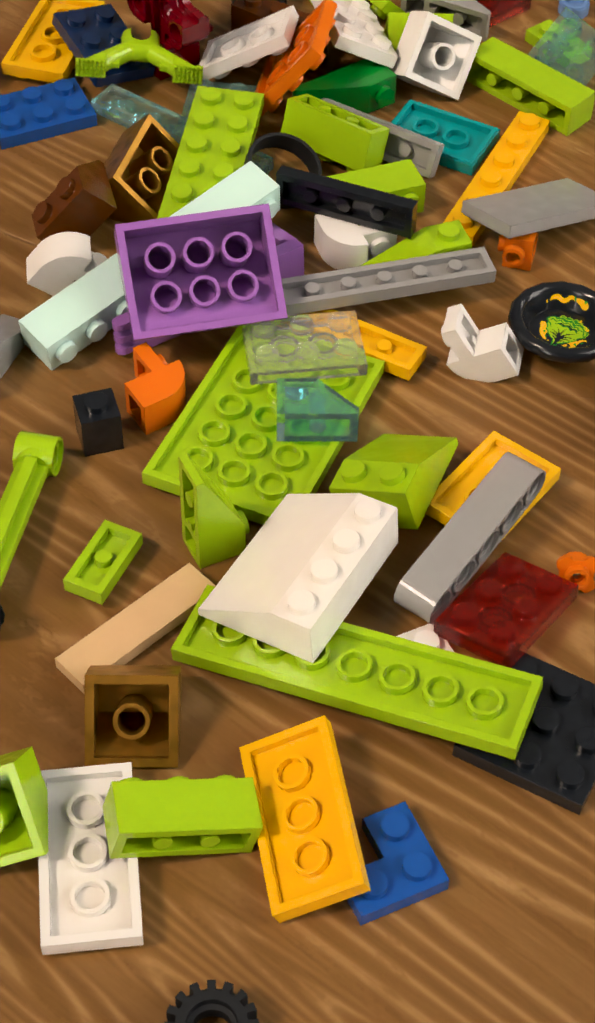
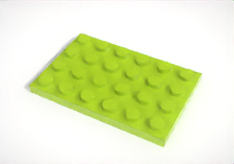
[142,323,385,525]

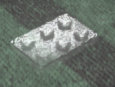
[242,310,368,385]

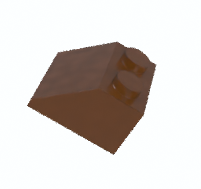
[32,160,117,240]

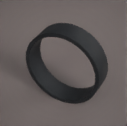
[244,132,322,209]

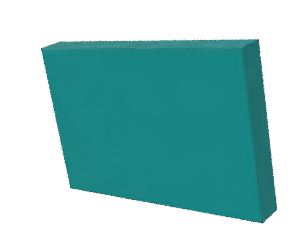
[391,99,500,176]

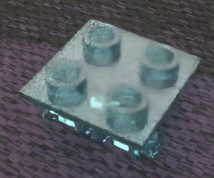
[528,8,595,86]

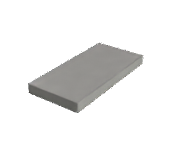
[461,178,595,239]

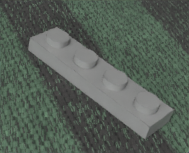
[321,98,445,178]

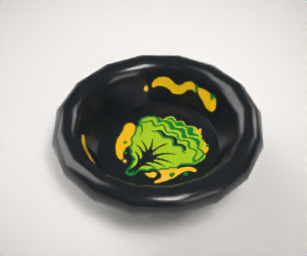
[508,281,595,364]

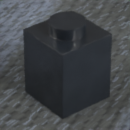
[72,388,124,457]

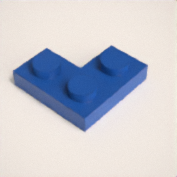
[347,801,450,926]

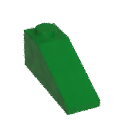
[292,59,397,114]

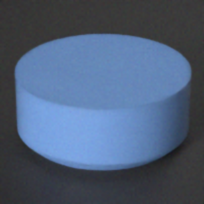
[558,0,590,20]

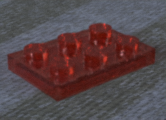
[434,552,579,668]

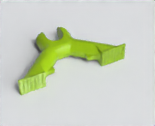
[75,28,203,85]

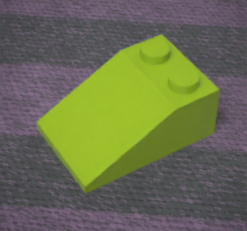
[329,434,459,530]

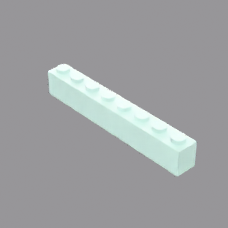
[18,161,280,371]

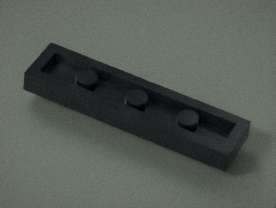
[276,165,418,239]

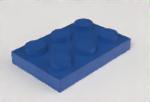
[0,77,98,150]

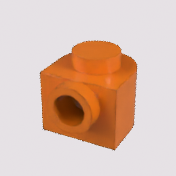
[498,232,539,271]

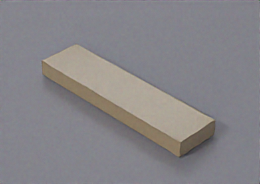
[55,563,216,694]

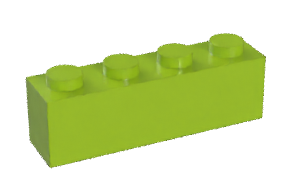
[466,36,595,136]

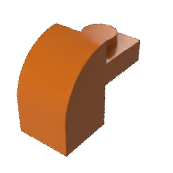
[124,342,186,435]

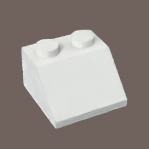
[389,11,482,100]

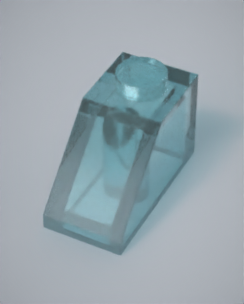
[276,378,359,442]

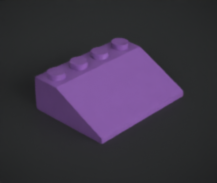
[114,203,288,341]

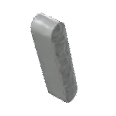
[393,452,546,624]

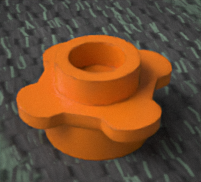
[553,551,595,593]

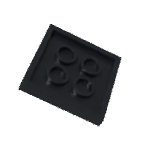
[452,647,595,815]

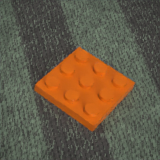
[255,0,337,117]

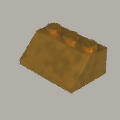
[104,114,180,223]

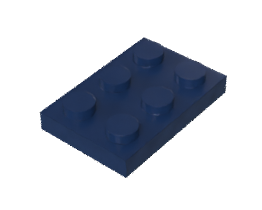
[52,4,155,88]

